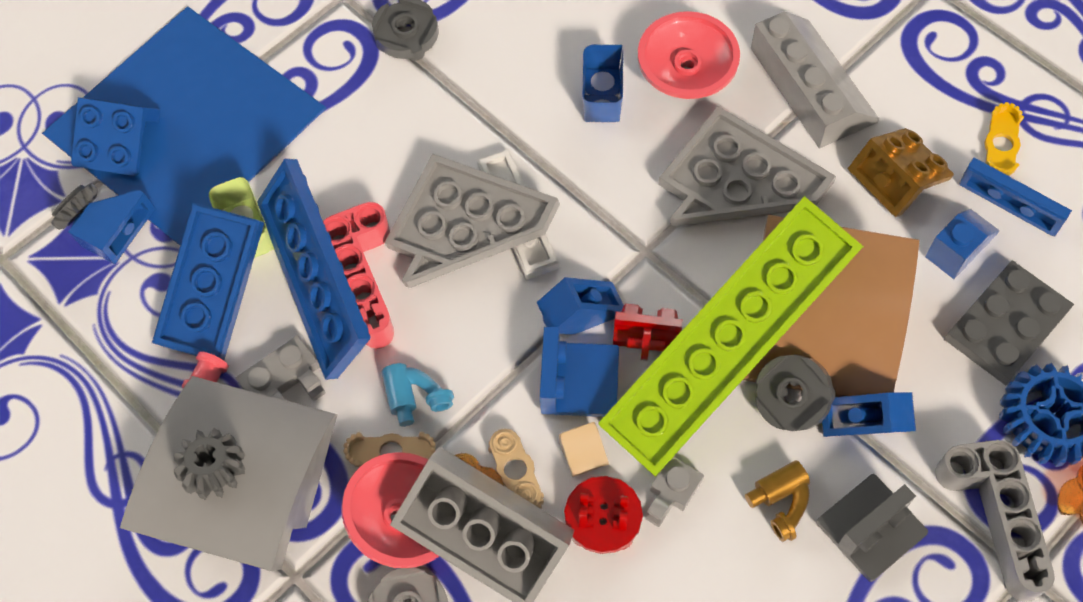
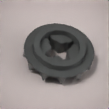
[51,183,98,230]

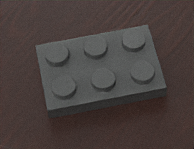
[944,260,1074,386]

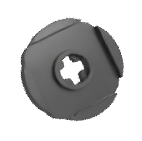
[372,0,439,61]
[755,355,836,431]

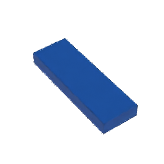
[959,157,1072,237]

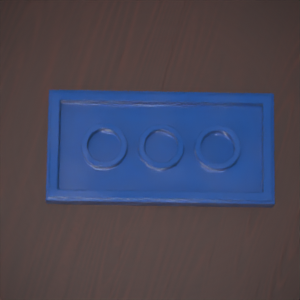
[152,203,264,360]

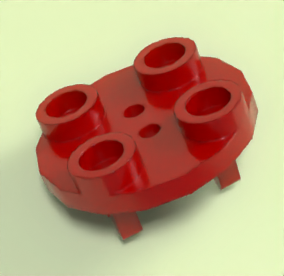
[564,476,643,554]

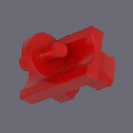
[613,303,683,361]

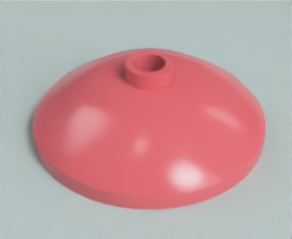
[638,11,740,99]
[341,452,439,568]

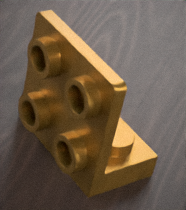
[847,128,954,217]

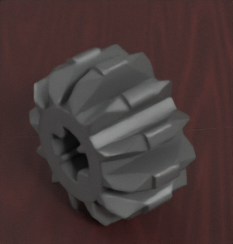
[174,428,245,500]

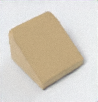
[559,422,609,477]

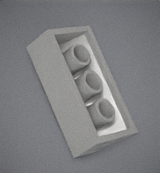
[751,11,879,149]
[390,446,574,602]

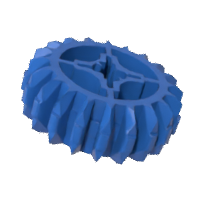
[999,363,1083,467]

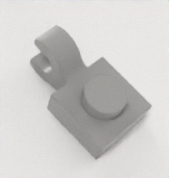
[646,457,704,527]

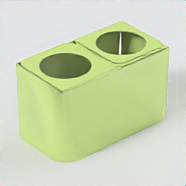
[209,177,274,258]

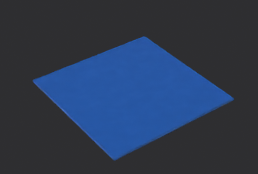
[42,6,326,245]

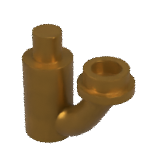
[745,460,810,542]

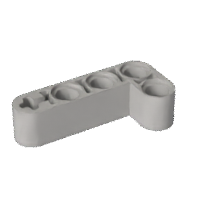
[935,440,1055,602]

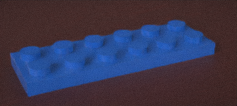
[257,158,371,380]

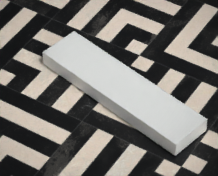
[477,149,559,280]

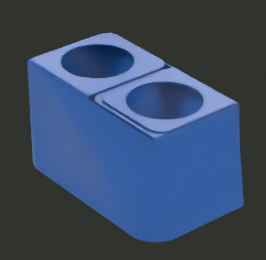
[582,44,623,122]

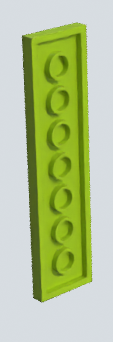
[598,196,864,476]

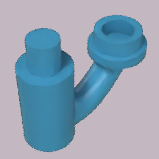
[381,363,454,427]

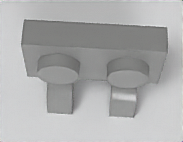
[235,335,326,401]

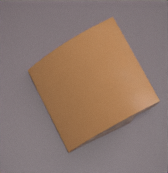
[743,215,920,397]

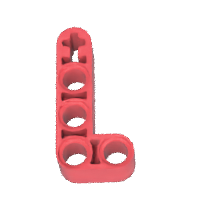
[323,202,394,349]

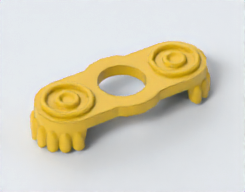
[984,102,1024,176]

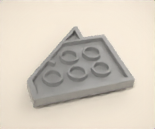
[658,106,836,226]
[385,154,560,288]

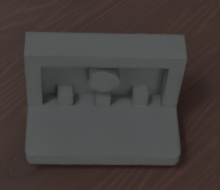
[816,474,928,582]

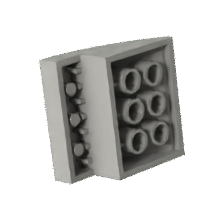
[120,376,338,571]

